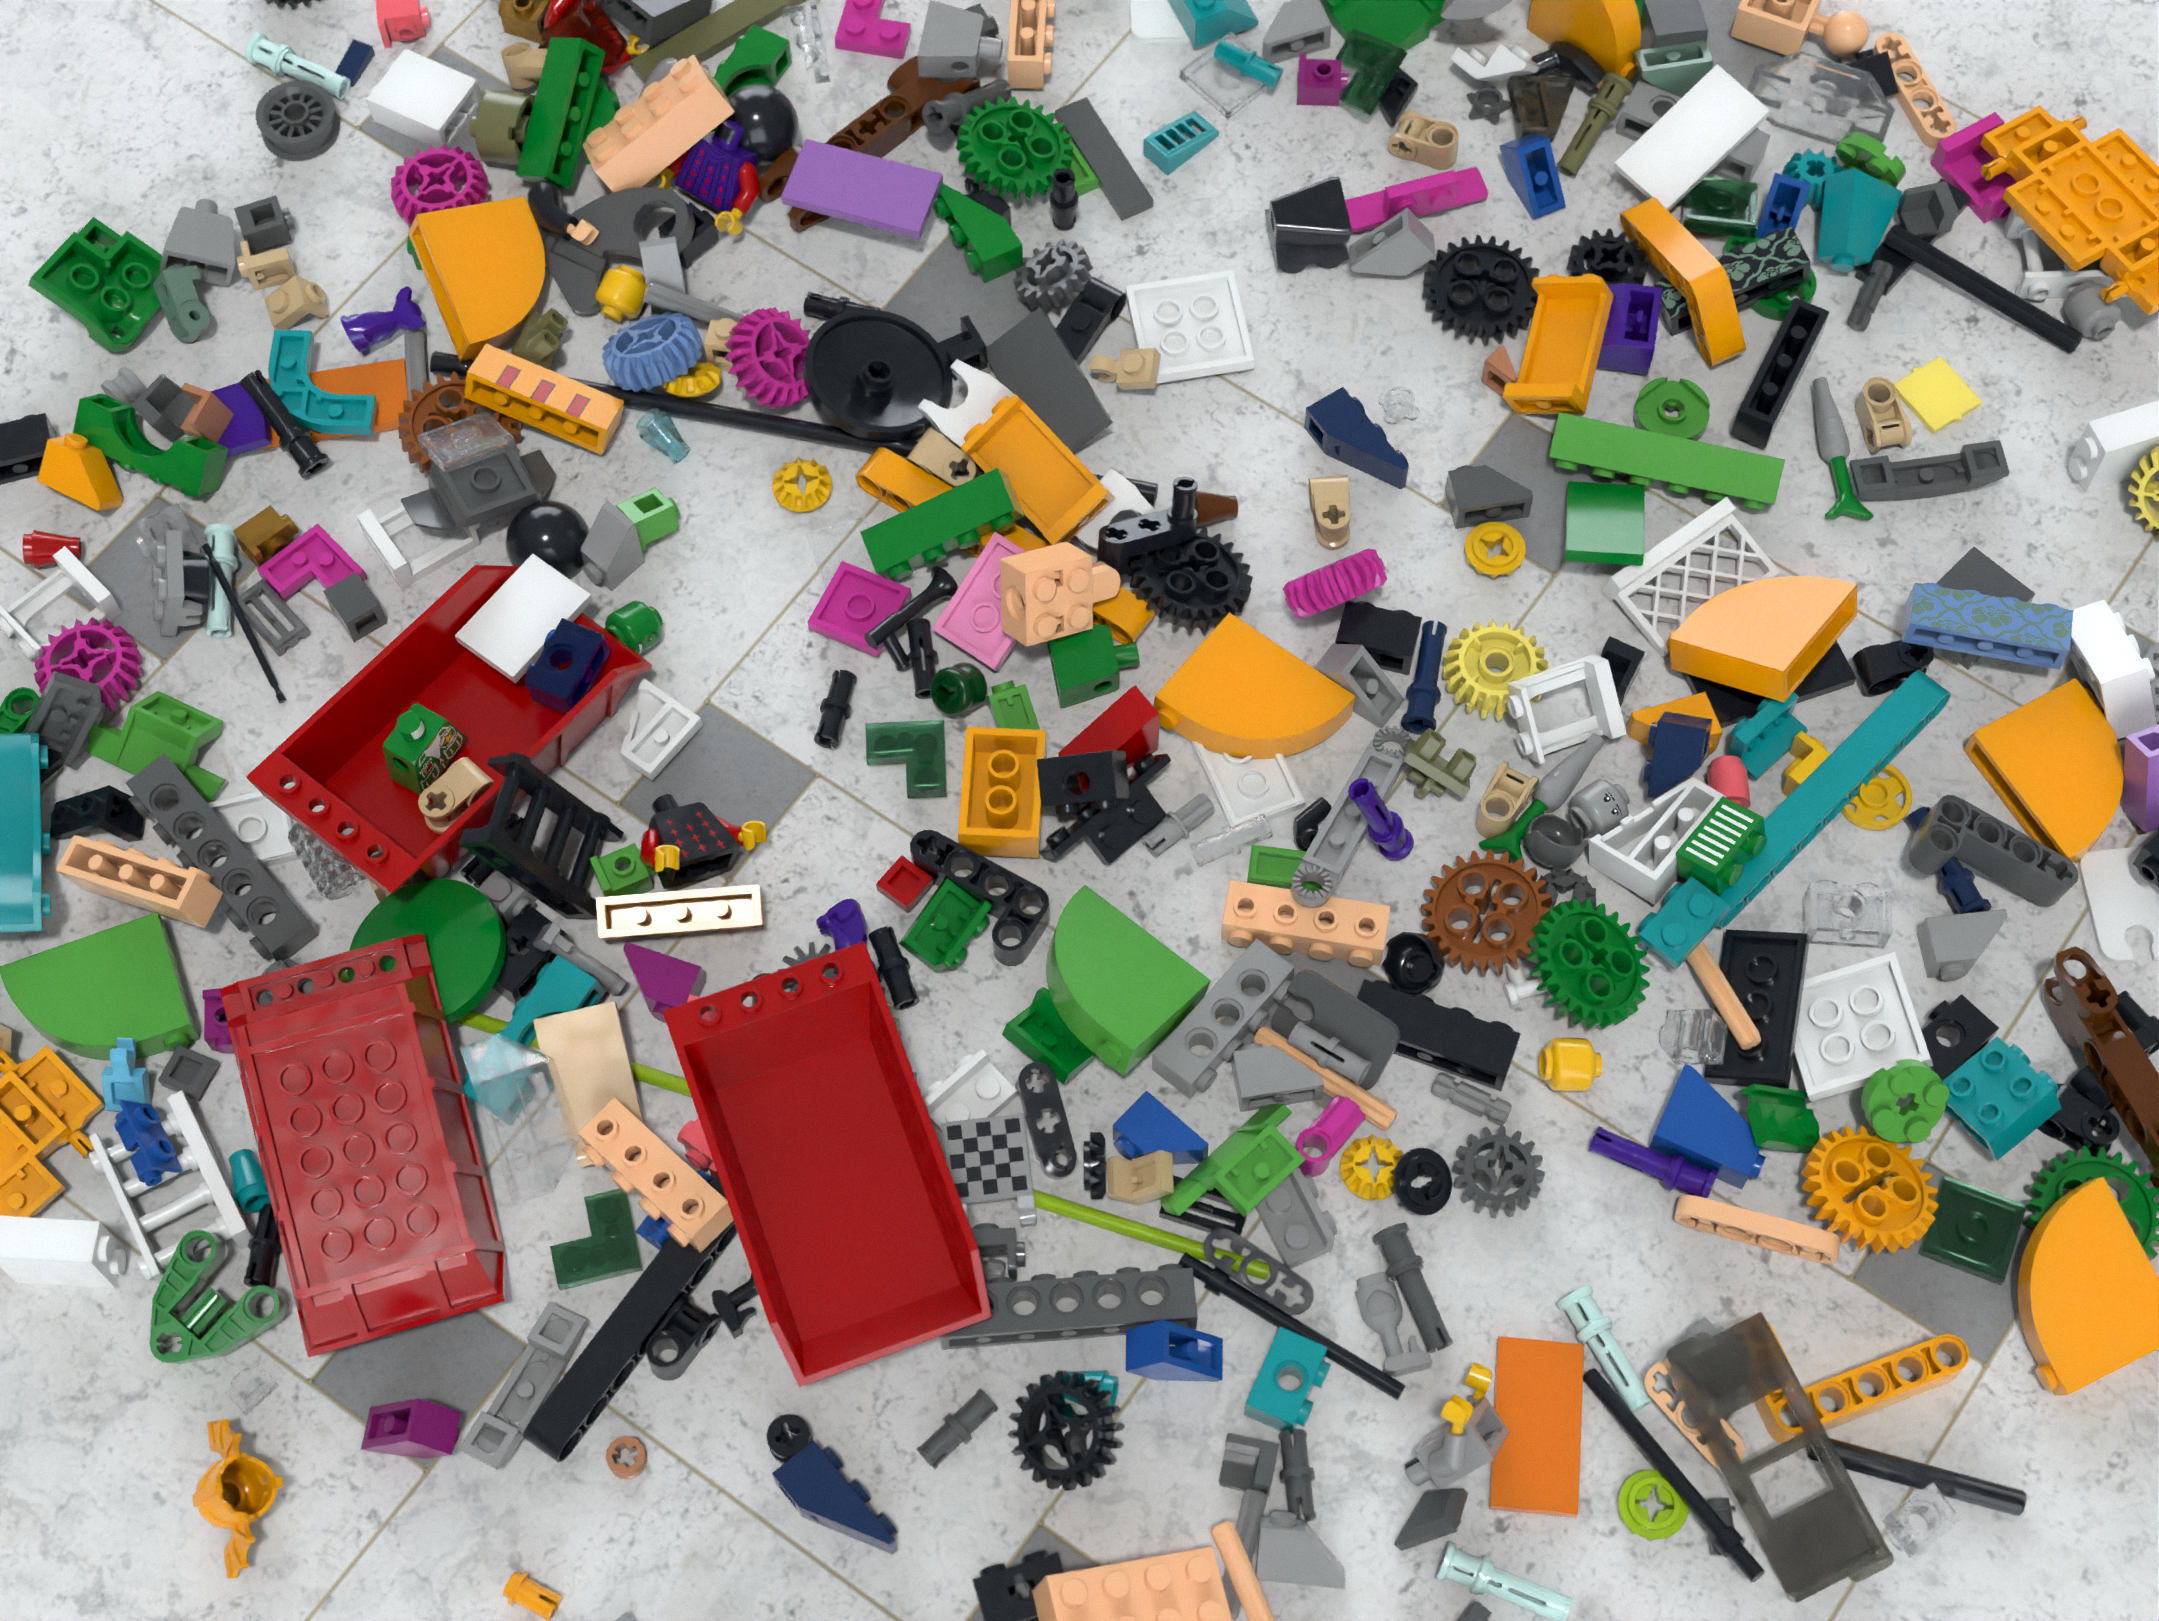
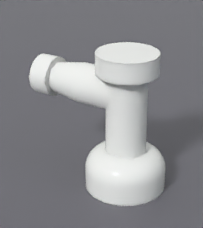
[1503,958,1550,1007]

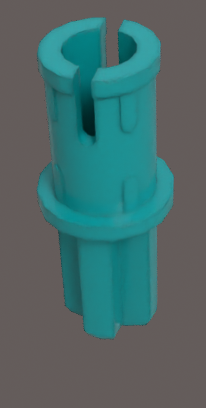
[1213,40,1284,89]

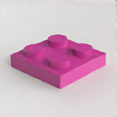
[808,561,912,657]

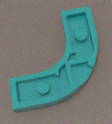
[268,330,378,435]

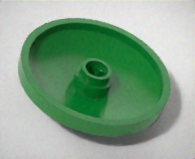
[347,878,507,1025]

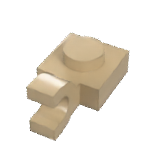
[1090,348,1161,390]

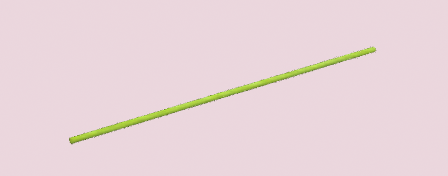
[341,970,1271,1281]

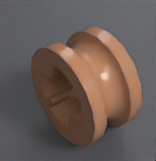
[606,1436,648,1480]

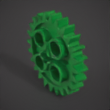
[956,96,1074,200]
[1527,898,1650,1029]
[2024,1146,2159,1261]

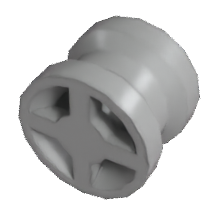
[101,366,146,406]

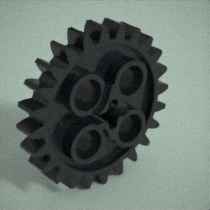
[1422,235,1540,344]
[1127,527,1253,629]

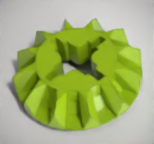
[1617,1470,1689,1541]

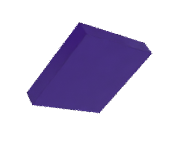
[210,382,272,458]

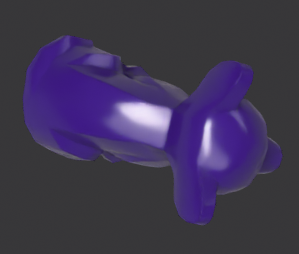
[340,286,426,355]
[816,898,882,983]

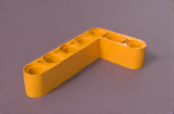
[1619,197,1746,367]
[1731,1316,1970,1444]

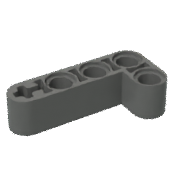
[1908,795,2079,906]

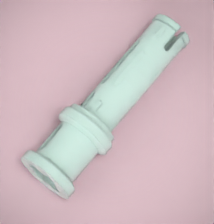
[245,32,351,100]
[204,523,238,639]
[1557,1285,1653,1413]
[1436,1541,1573,1621]

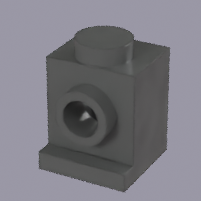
[234,195,295,255]

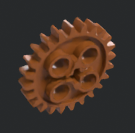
[398,372,521,473]
[1421,849,1552,977]

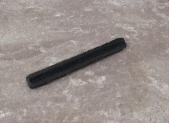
[1808,1434,2026,1516]

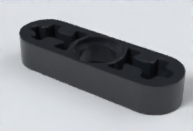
[1204,1228,1314,1315]

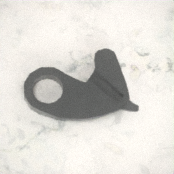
[542,187,696,315]

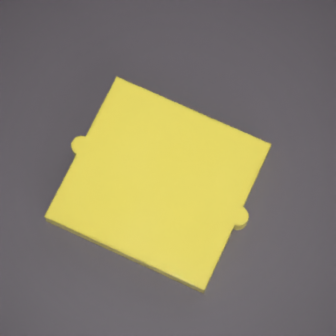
[1894,356,1982,434]

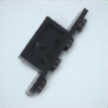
[1040,753,1171,865]

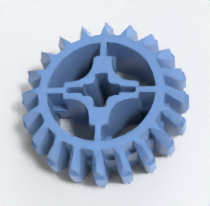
[602,312,703,392]

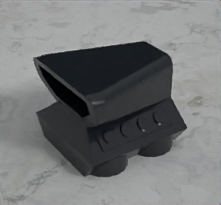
[1265,176,1352,274]

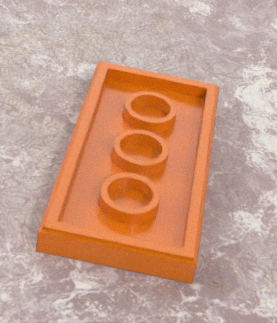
[263,358,408,449]
[1489,1336,1584,1518]

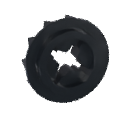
[1083,1132,1106,1200]
[1390,1148,1452,1215]

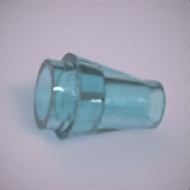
[636,408,690,464]

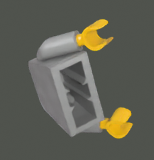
[1405,1362,1510,1489]

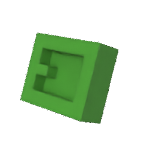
[985,680,1040,730]

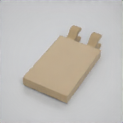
[533,1001,644,1168]

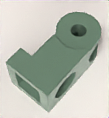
[153,265,211,342]

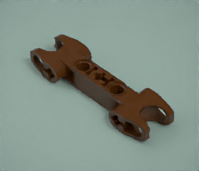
[758,56,980,231]
[2043,946,2159,1194]

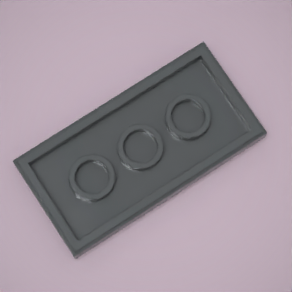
[986,307,1113,452]

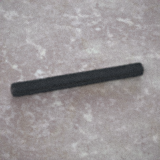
[1884,225,2083,353]

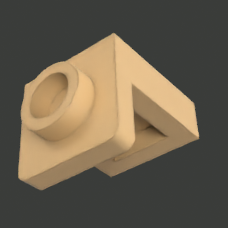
[264,275,329,330]
[1107,1150,1174,1206]

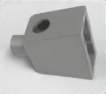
[917,0,1003,78]
[159,199,236,287]

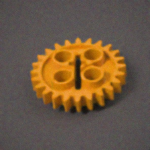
[1801,1125,1939,1254]

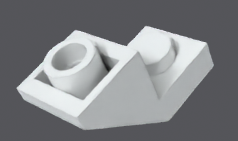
[1450,43,1540,82]

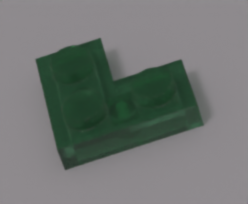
[1335,28,1407,116]
[865,720,947,799]
[550,1189,643,1291]

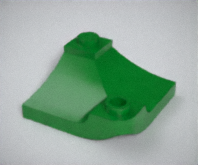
[1320,0,1446,70]
[28,217,162,352]

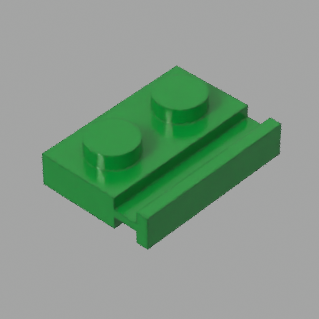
[1741,1084,1820,1154]

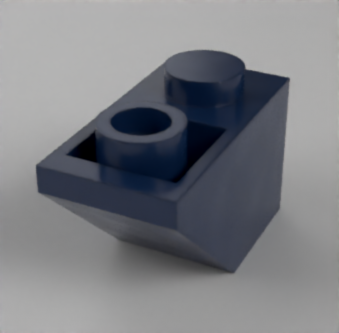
[1643,711,1713,798]

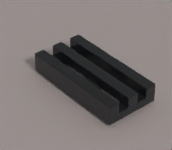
[1159,1175,1247,1240]

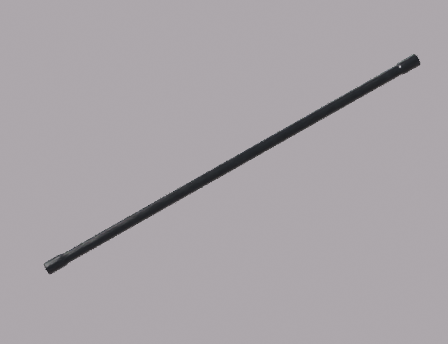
[430,351,1159,506]

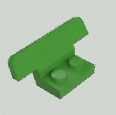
[86,691,226,803]
[1160,1104,1305,1217]

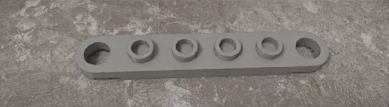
[1291,725,1412,907]

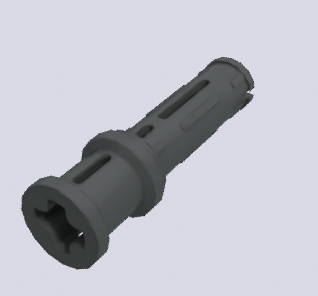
[922,78,1012,133]
[1372,1223,1453,1353]

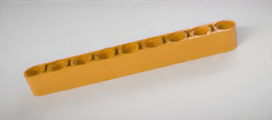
[855,447,1155,644]

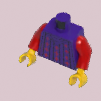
[646,120,760,236]

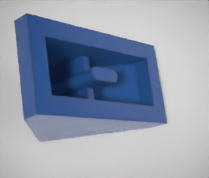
[1754,172,1811,239]

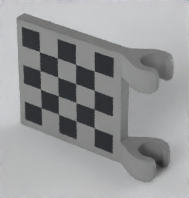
[941,1113,1037,1228]

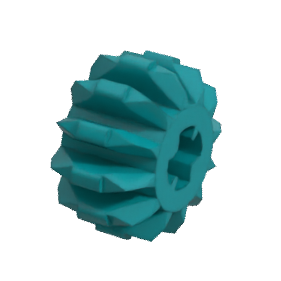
[1782,147,1844,211]

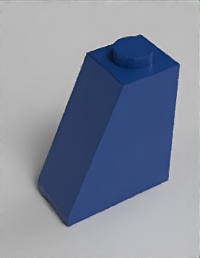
[1649,1064,1766,1190]

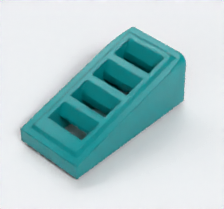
[1143,110,1219,176]

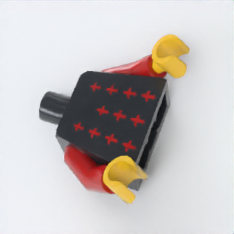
[640,794,767,889]

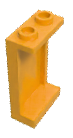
[1503,274,1614,414]
[960,394,1115,545]

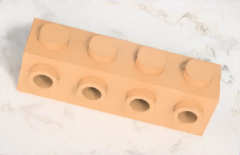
[1007,0,1055,89]
[56,835,223,928]
[1221,880,1390,967]
[578,1097,733,1253]

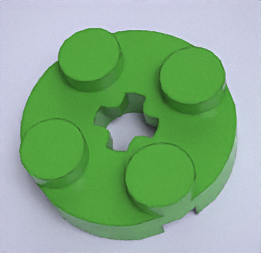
[1835,132,1906,187]
[1633,377,1710,441]
[1861,1059,1950,1143]

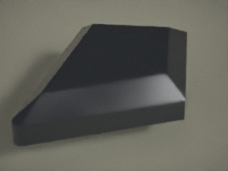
[1368,63,1418,125]

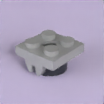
[151,530,209,637]

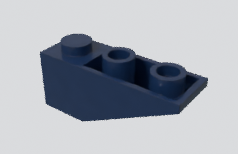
[1304,387,1409,489]
[772,1440,898,1555]

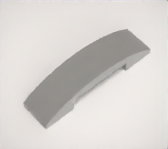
[459,1302,587,1470]

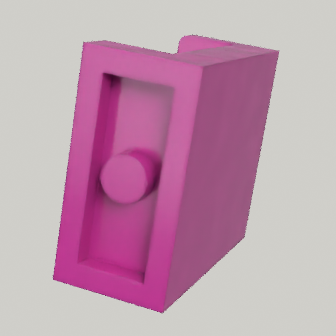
[1930,112,2017,224]

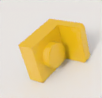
[1782,731,1831,797]

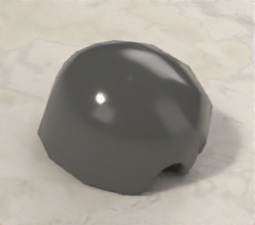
[1525,814,1588,868]

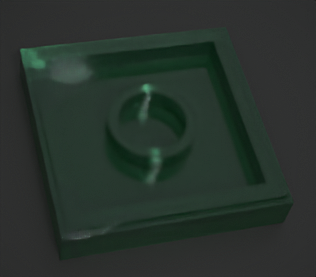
[1682,177,1758,238]
[1919,1176,2026,1285]

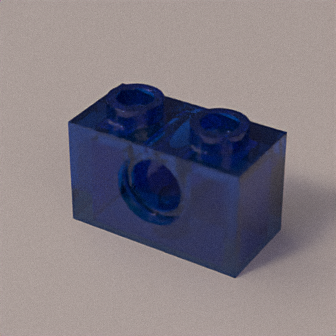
[525,618,610,714]

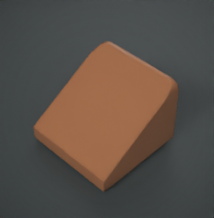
[1481,345,1517,397]

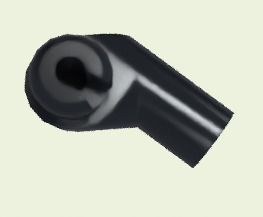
[1293,797,1332,851]

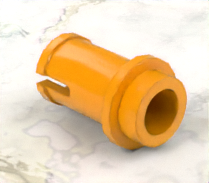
[502,1571,563,1621]

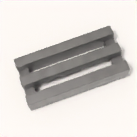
[236,579,311,657]

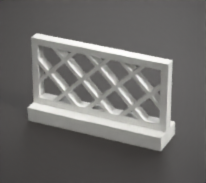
[1601,497,1781,658]

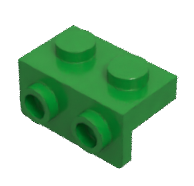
[898,878,992,973]
[1002,987,1096,1084]

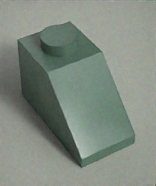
[1634,40,1713,98]

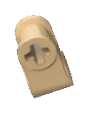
[1387,111,1459,170]
[1855,377,1912,453]
[907,428,981,488]
[1309,475,1351,550]
[418,757,495,834]
[1475,761,1540,839]

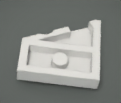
[620,679,703,780]

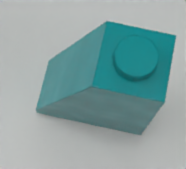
[1817,168,1902,272]

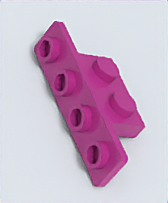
[1345,167,1488,233]

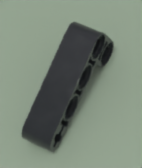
[910,830,1050,966]

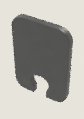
[1271,969,1401,1090]

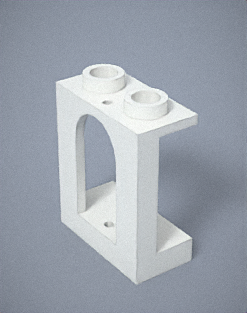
[356,506,480,590]
[0,546,122,662]
[1507,654,1627,764]

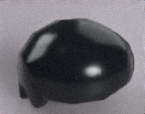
[1382,932,1445,995]

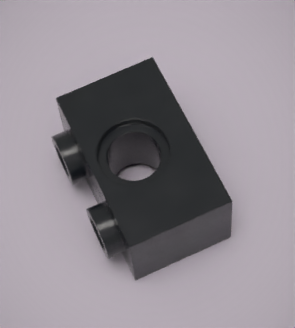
[1037,750,1130,814]
[1921,994,1999,1081]

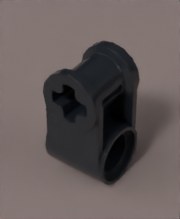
[1852,640,1934,696]
[2037,1083,2120,1157]
[646,1294,721,1381]

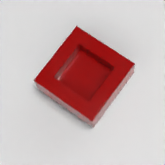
[876,855,933,913]

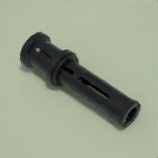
[240,370,330,478]

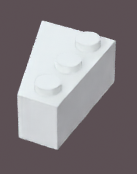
[2069,600,2157,740]
[1589,777,1726,905]

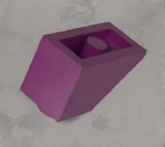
[623,942,706,1023]
[361,1398,461,1459]

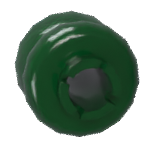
[930,662,987,715]

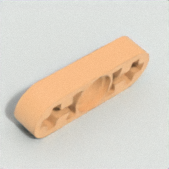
[1644,1361,1745,1470]

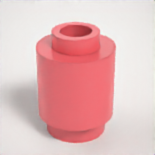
[1707,756,1751,809]

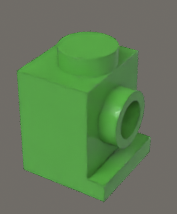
[616,487,680,552]
[589,843,655,897]

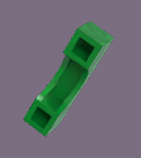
[709,24,792,133]
[73,393,228,497]

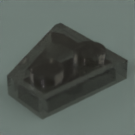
[1507,76,1577,142]

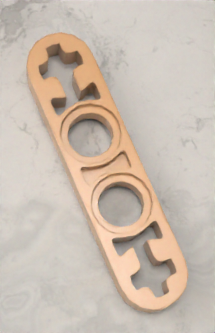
[1873,32,1956,149]
[1674,1195,1841,1264]

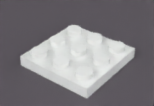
[1125,270,1255,384]
[1794,952,1933,1102]

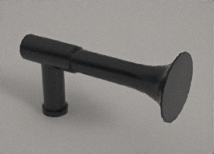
[864,566,959,671]

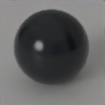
[718,84,799,166]
[505,500,590,579]

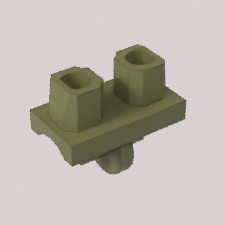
[511,308,568,369]
[1404,728,1477,798]

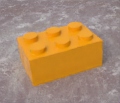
[958,726,1047,858]

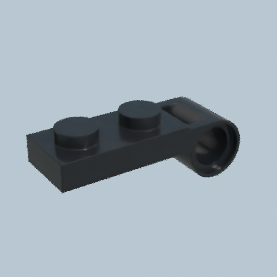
[1056,277,1127,365]

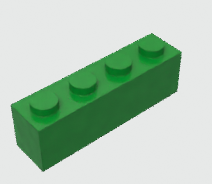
[516,37,606,189]
[860,468,1024,581]

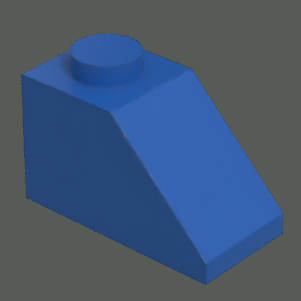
[1499,134,1566,219]
[1113,1090,1209,1165]
[1126,1320,1223,1382]

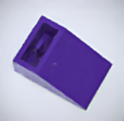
[1597,283,1663,375]

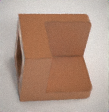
[180,383,234,443]

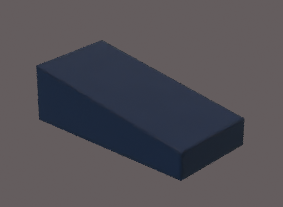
[335,39,375,87]

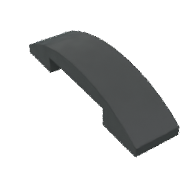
[1849,440,2010,500]

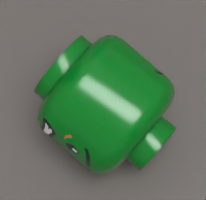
[604,600,662,655]

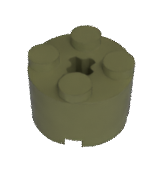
[469,88,536,166]

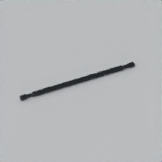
[202,543,286,704]

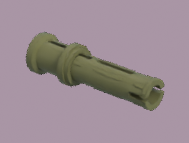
[1556,72,1633,178]

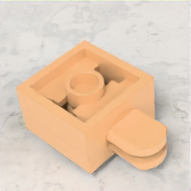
[1000,541,1121,647]

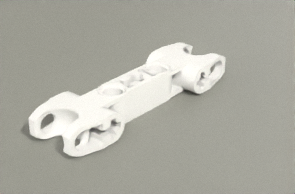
[918,359,1157,556]

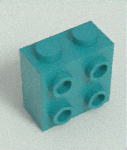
[1942,1036,2062,1161]

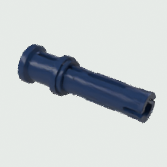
[1401,620,1447,735]
[1906,807,1992,914]

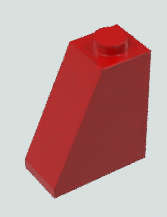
[1058,685,1159,793]

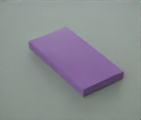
[781,139,943,239]

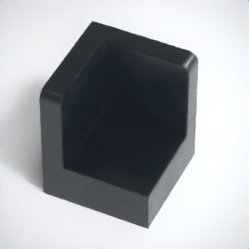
[938,315,988,381]
[1586,636,1645,707]

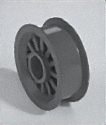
[256,80,340,161]

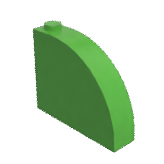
[1046,885,1211,1076]
[0,912,201,1061]

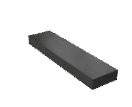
[1055,97,1153,221]

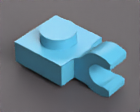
[101,1037,152,1111]

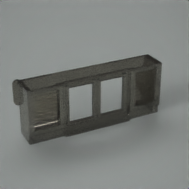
[1662,1311,1894,1603]

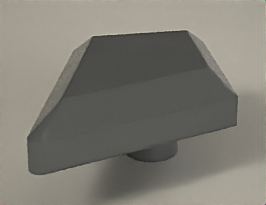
[1394,1488,1468,1551]

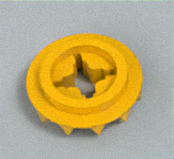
[663,360,722,397]
[772,456,832,512]
[1464,522,1526,579]
[1340,1134,1403,1201]

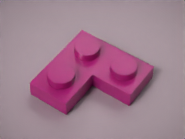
[834,0,911,60]
[257,523,367,600]

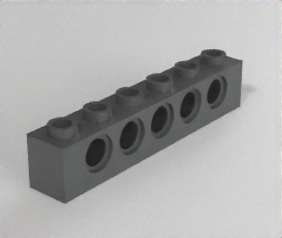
[126,753,318,961]
[940,1263,1198,1350]

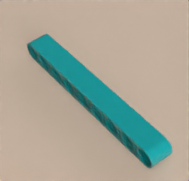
[1717,670,1951,928]

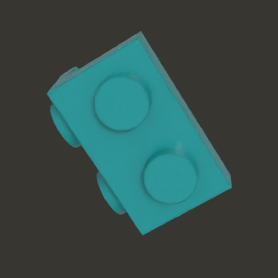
[1726,692,1808,780]
[1637,876,1730,969]

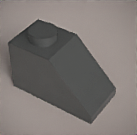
[1445,465,1533,529]

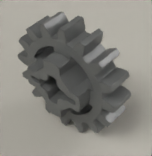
[1013,239,1093,310]
[1452,1126,1545,1218]

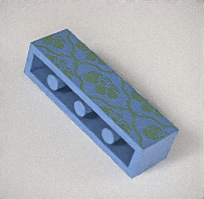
[1902,582,2074,670]

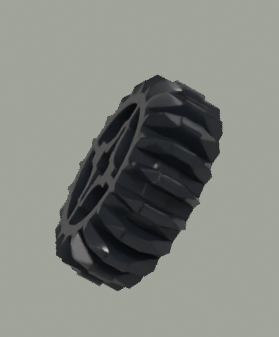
[1007,1371,1125,1491]

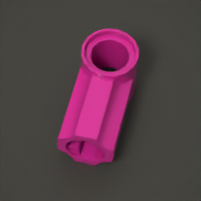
[1295,1094,1366,1177]

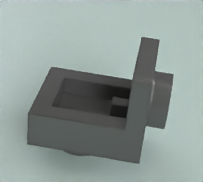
[971,1223,1025,1280]

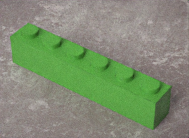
[1549,412,1785,510]

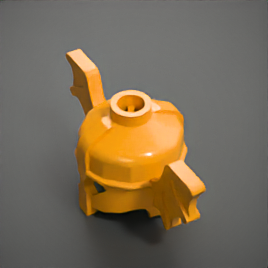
[192,1419,284,1579]

